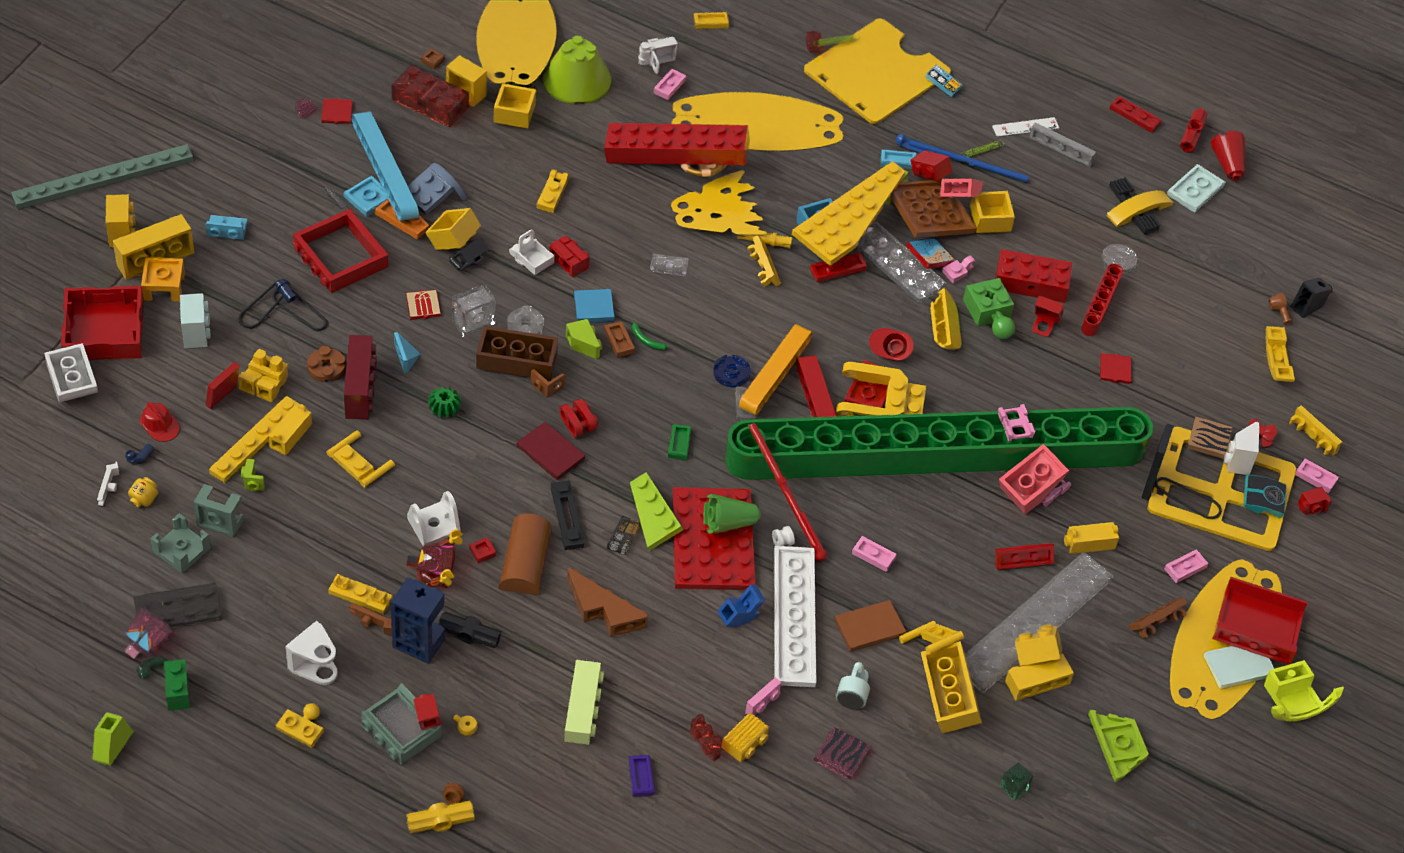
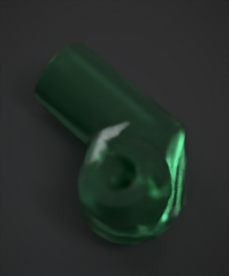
[136,656,164,679]

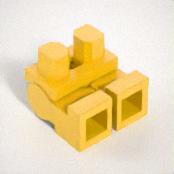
[238,349,289,402]

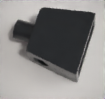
[1290,278,1333,318]

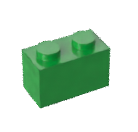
[164,659,190,711]

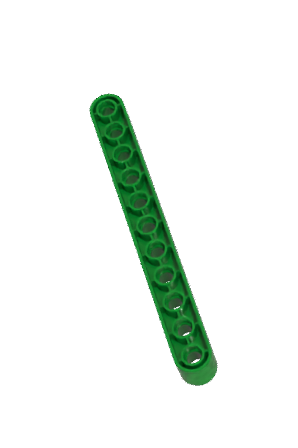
[725,407,1153,480]

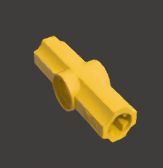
[406,801,474,834]

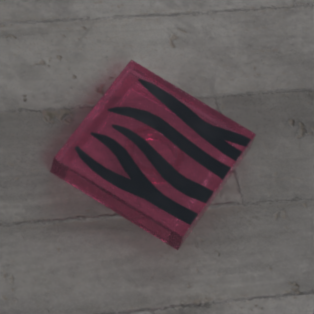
[814,726,871,780]

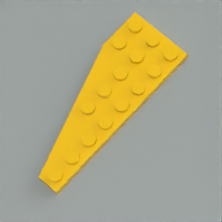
[792,161,905,265]

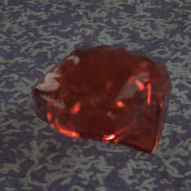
[806,30,826,53]

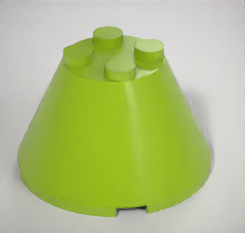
[543,36,611,104]

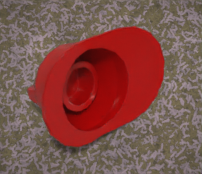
[869,328,914,360]
[140,401,180,442]

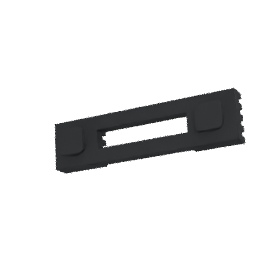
[1109,177,1160,234]
[551,480,584,550]

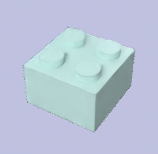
[180,293,211,348]

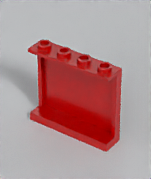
[1212,577,1308,665]

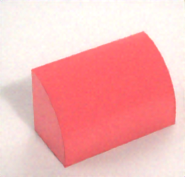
[940,179,983,197]

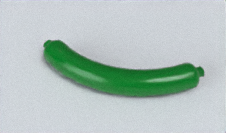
[631,323,668,351]

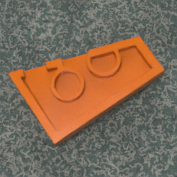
[375,199,429,239]

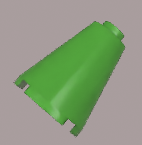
[703,494,761,534]

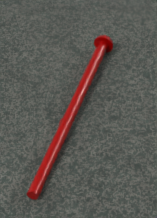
[748,423,827,562]

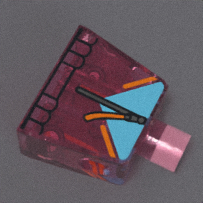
[124,606,175,659]

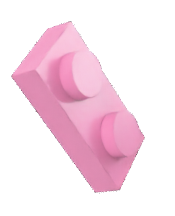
[653,69,686,100]
[1295,459,1339,494]
[852,536,897,572]
[1164,549,1209,583]
[745,677,781,715]

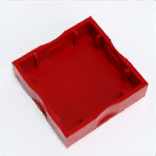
[61,286,144,360]

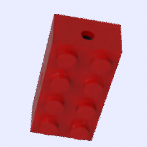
[995,249,1072,303]

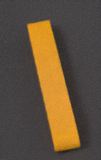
[739,324,813,416]

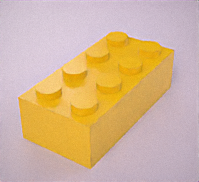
[113,214,194,280]
[921,641,982,734]

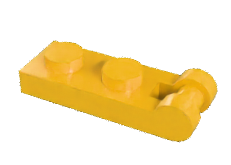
[537,169,569,213]

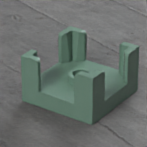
[194,484,244,538]
[150,513,211,574]

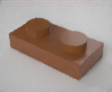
[604,321,635,357]

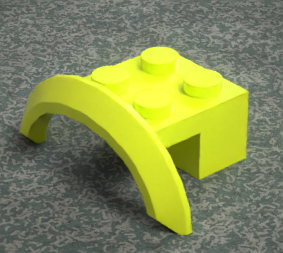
[1264,660,1344,721]

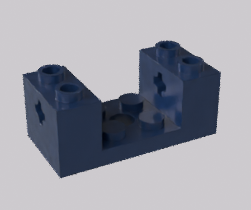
[391,577,445,664]

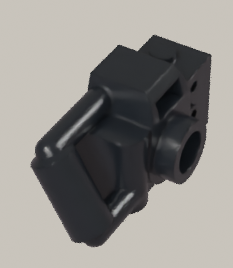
[449,237,488,271]

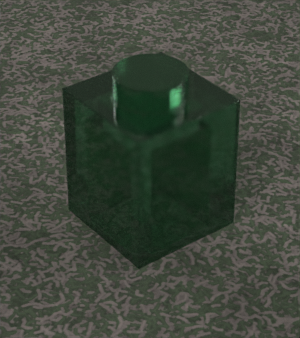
[1000,762,1033,800]

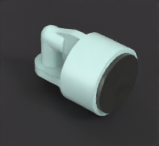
[836,662,870,709]

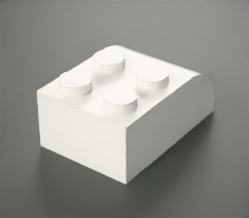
[44,343,98,403]

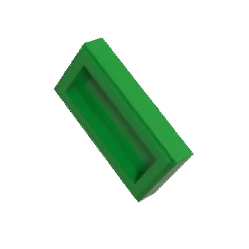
[668,424,692,460]

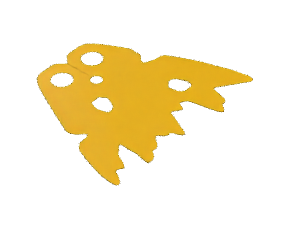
[671,170,767,235]

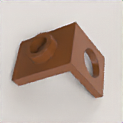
[531,369,565,397]

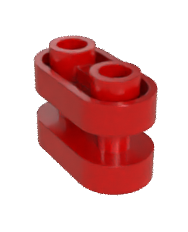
[559,399,599,438]

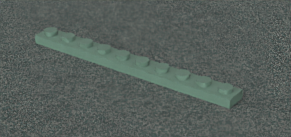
[11,144,193,209]

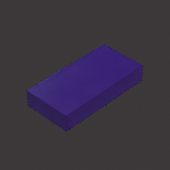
[629,755,655,797]

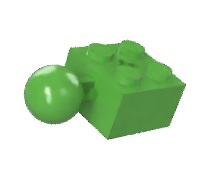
[963,278,1016,340]

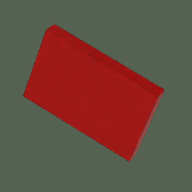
[844,360,888,408]

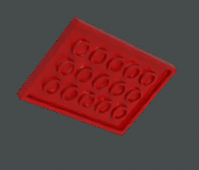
[672,487,755,590]

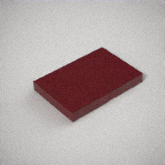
[517,422,585,480]

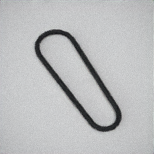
[238,279,291,328]
[272,290,327,331]
[1155,477,1222,519]

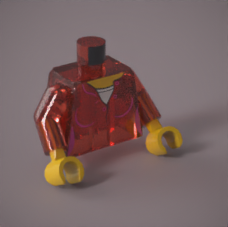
[407,529,463,588]

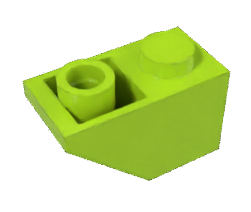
[566,319,602,359]
[92,712,134,766]

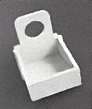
[638,37,678,74]
[509,230,554,275]

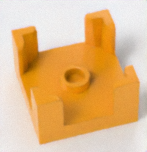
[141,257,185,302]

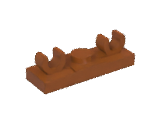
[1129,597,1187,639]

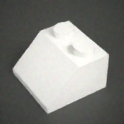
[1224,422,1259,475]

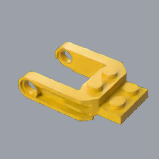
[836,362,926,417]

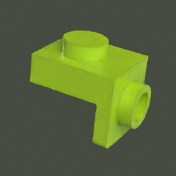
[241,459,265,491]

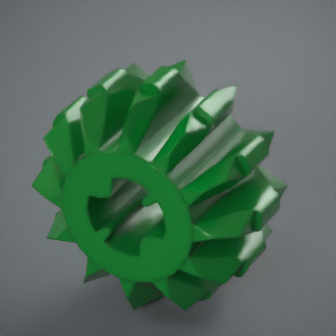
[428,386,461,419]

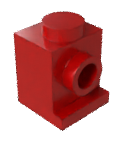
[1297,487,1332,515]

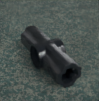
[438,612,502,648]

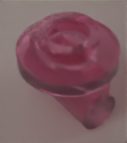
[295,98,316,118]

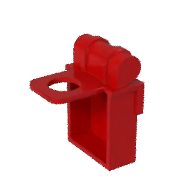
[1032,295,1064,337]

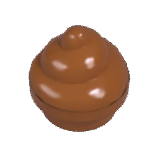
[443,783,465,804]

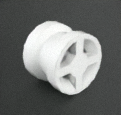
[772,526,795,546]

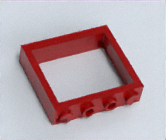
[292,209,389,293]

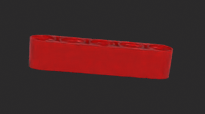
[1081,263,1123,336]
[796,355,837,417]

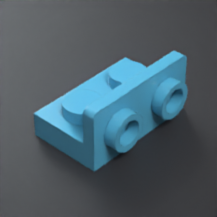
[206,215,248,240]

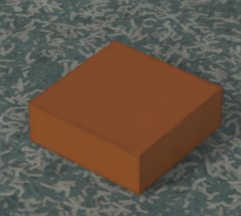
[421,48,445,69]

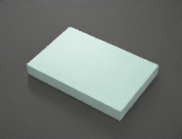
[1167,164,1226,213]
[1204,646,1274,689]

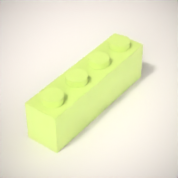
[564,660,604,745]

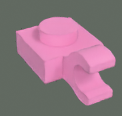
[942,256,975,283]

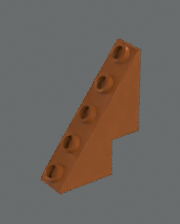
[567,568,648,637]

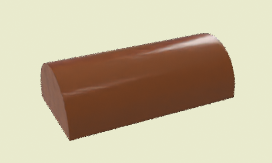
[499,513,552,595]

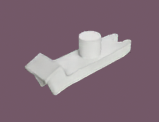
[97,462,119,506]

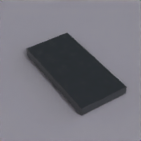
[1141,424,1174,500]

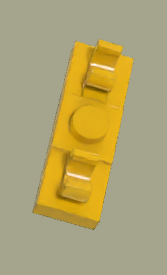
[747,235,781,286]
[1289,406,1342,456]
[328,574,393,615]

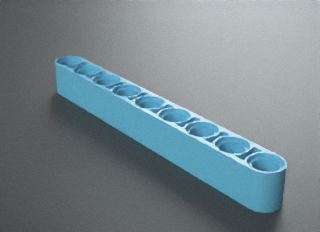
[352,111,419,221]

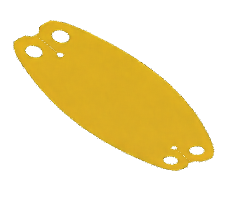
[477,0,556,85]
[672,92,843,151]
[1170,559,1282,719]

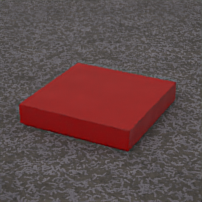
[206,362,240,409]

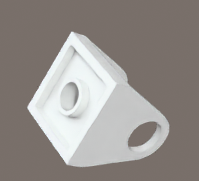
[407,491,461,548]
[286,621,337,685]

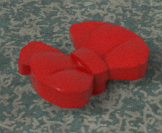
[1247,419,1277,447]

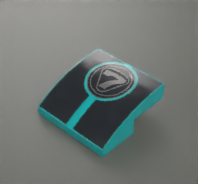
[1243,475,1286,518]

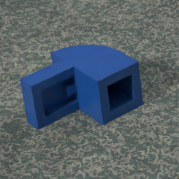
[717,585,766,627]

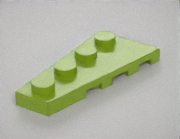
[630,472,683,551]

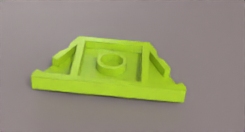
[1088,710,1149,782]

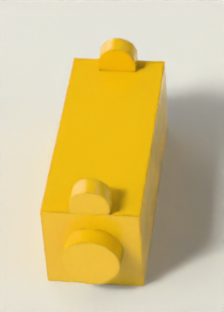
[268,404,312,455]
[1064,522,1119,554]

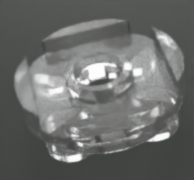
[507,305,544,335]

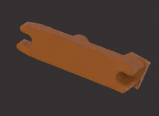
[349,603,392,635]

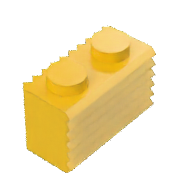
[721,712,769,762]

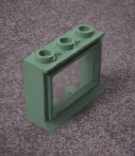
[361,683,441,765]

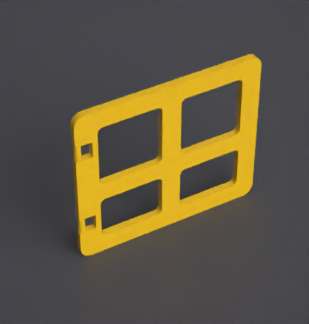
[1147,427,1296,551]

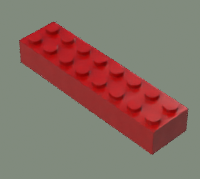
[604,123,750,165]

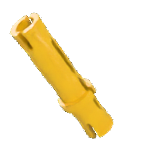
[738,232,793,249]

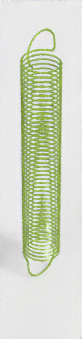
[814,34,860,46]
[960,140,1004,157]

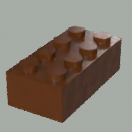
[476,326,558,381]

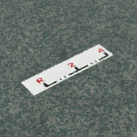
[992,117,1059,136]

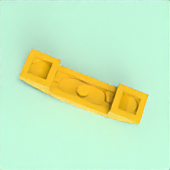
[1107,191,1173,227]
[1266,326,1295,382]

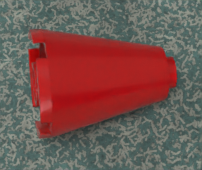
[1211,131,1245,181]

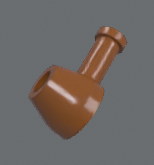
[1268,292,1293,325]

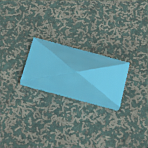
[394,332,421,373]

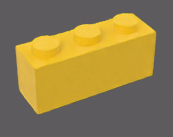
[1005,654,1074,701]

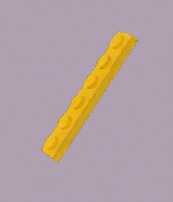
[209,396,300,483]

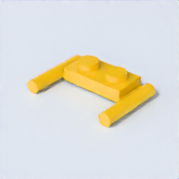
[326,430,395,488]
[899,621,964,654]

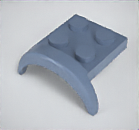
[408,163,467,215]

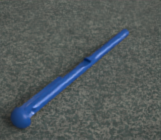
[896,134,1029,183]

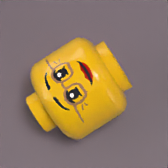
[128,477,158,508]

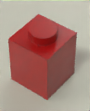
[413,694,442,730]

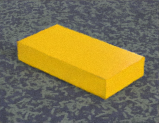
[694,12,729,29]

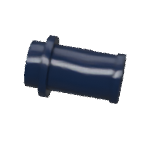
[275,279,297,303]

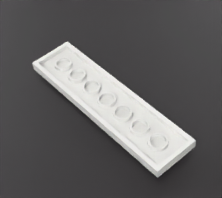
[774,546,816,687]

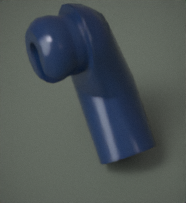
[125,444,155,464]

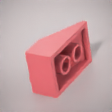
[999,444,1069,515]

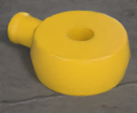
[453,714,478,736]

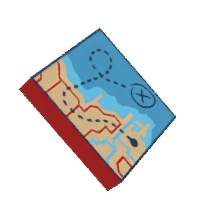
[906,238,955,269]

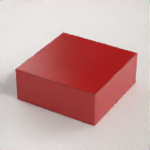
[469,537,496,564]

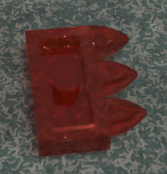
[690,713,722,761]

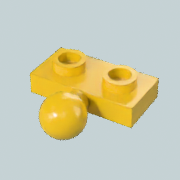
[276,703,324,748]

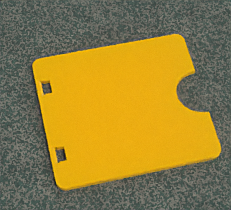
[804,19,951,124]

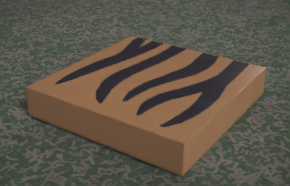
[1187,417,1232,459]

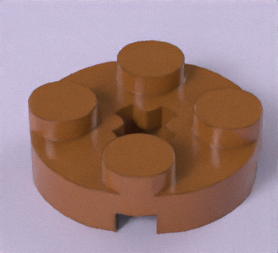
[307,346,345,382]

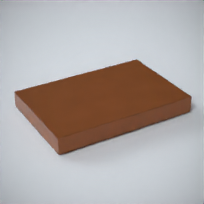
[834,600,906,652]

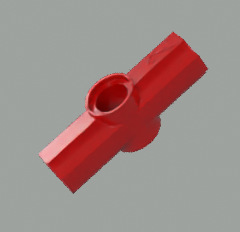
[1180,108,1208,153]

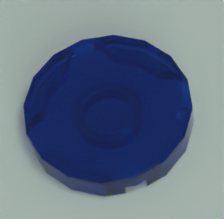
[713,355,751,387]

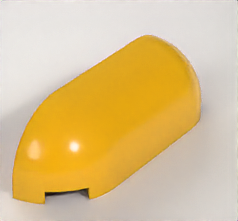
[931,288,961,350]

